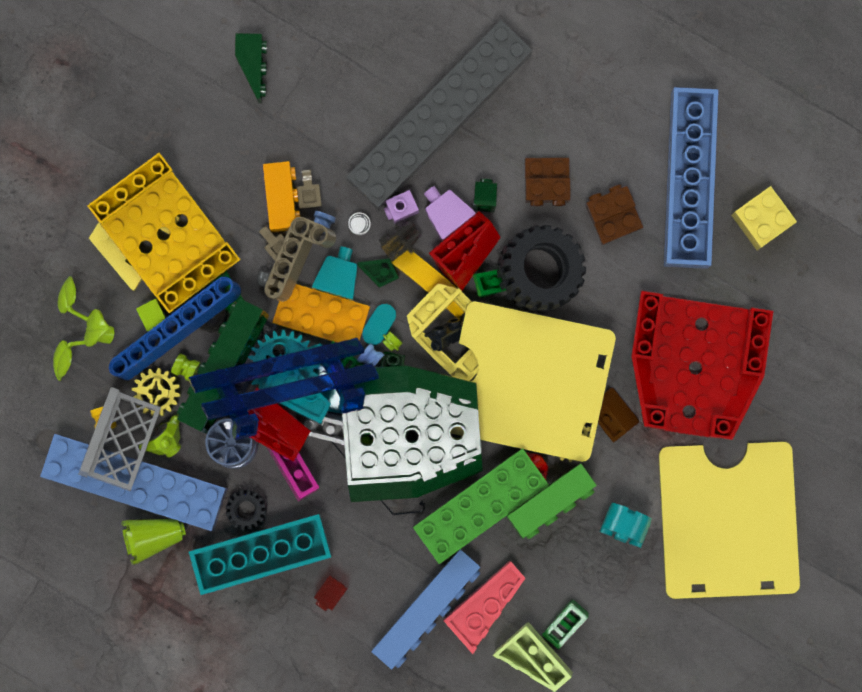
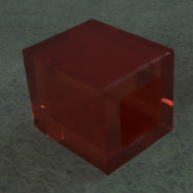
[314,575,348,611]

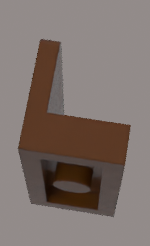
[598,388,639,443]

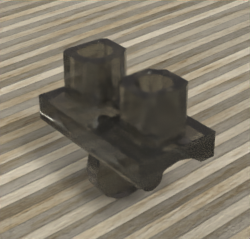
[379,220,422,262]

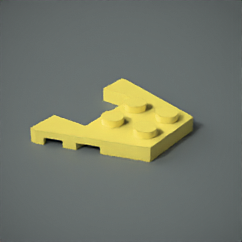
[89,216,180,291]

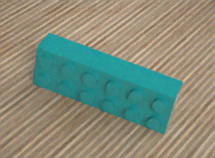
[189,514,332,595]

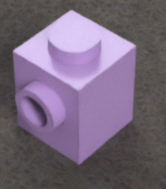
[383,190,419,224]

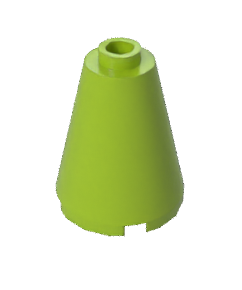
[121,519,186,565]

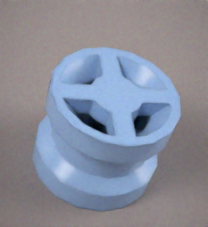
[357,343,384,368]

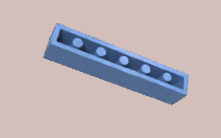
[371,549,481,670]

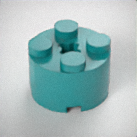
[599,502,652,548]

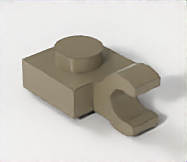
[297,169,322,209]
[259,226,295,261]

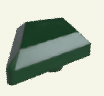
[357,258,399,288]

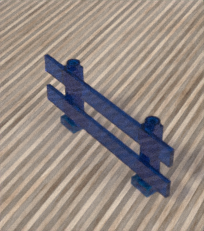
[189,338,379,440]

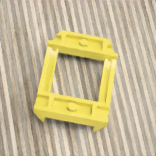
[407,284,479,381]

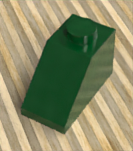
[473,179,498,213]

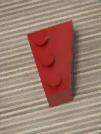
[429,211,501,291]

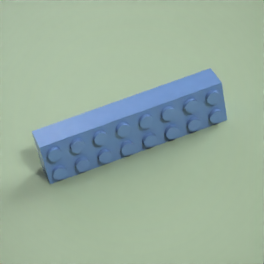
[664,87,718,269]
[40,434,228,531]

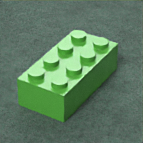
[506,464,597,539]

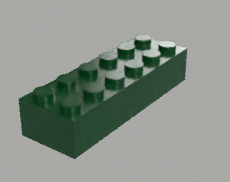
[177,298,270,434]

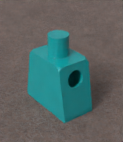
[312,246,358,301]

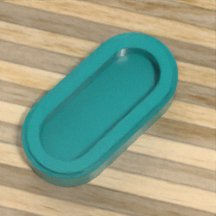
[362,304,396,345]

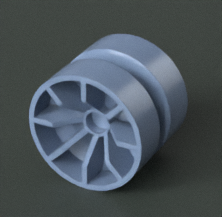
[205,418,258,469]

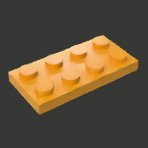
[272,284,370,349]

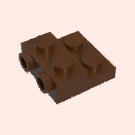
[525,158,570,207]
[585,184,644,245]

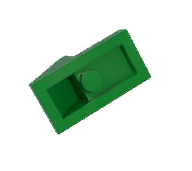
[473,269,507,298]

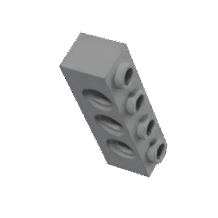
[277,403,345,445]

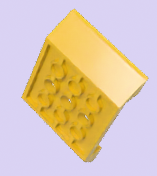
[87,153,240,313]

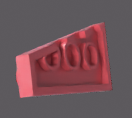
[443,561,525,654]

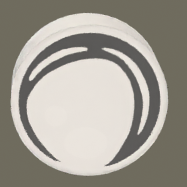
[348,212,371,235]

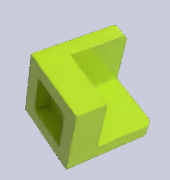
[136,299,167,332]

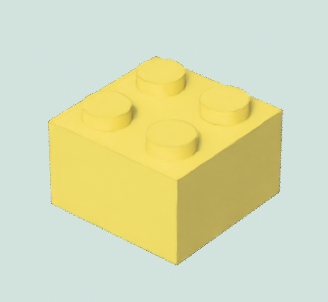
[731,186,797,251]

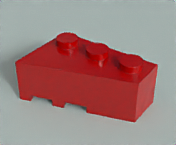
[235,387,311,462]

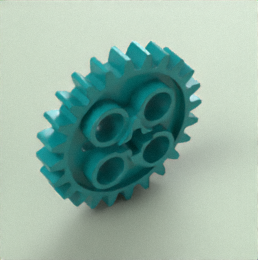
[247,330,320,391]

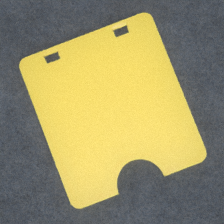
[451,302,616,462]
[659,442,800,599]

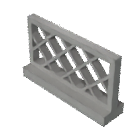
[78,387,161,491]

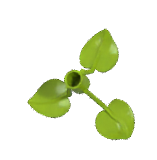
[53,276,114,381]

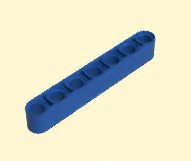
[109,277,241,380]

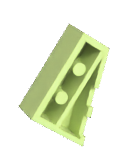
[493,622,573,692]

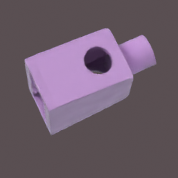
[424,186,476,242]

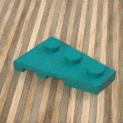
[262,354,331,424]

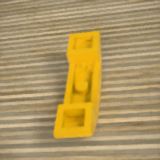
[391,246,472,318]

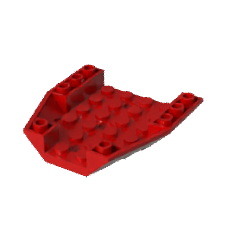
[631,291,774,440]

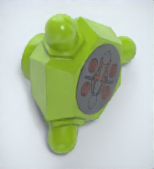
[139,415,181,457]

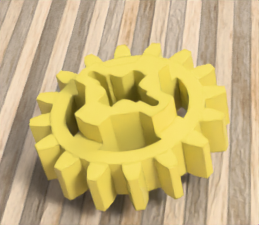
[132,368,181,416]

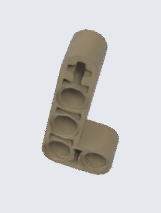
[265,217,336,302]

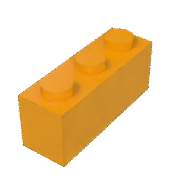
[263,161,300,233]

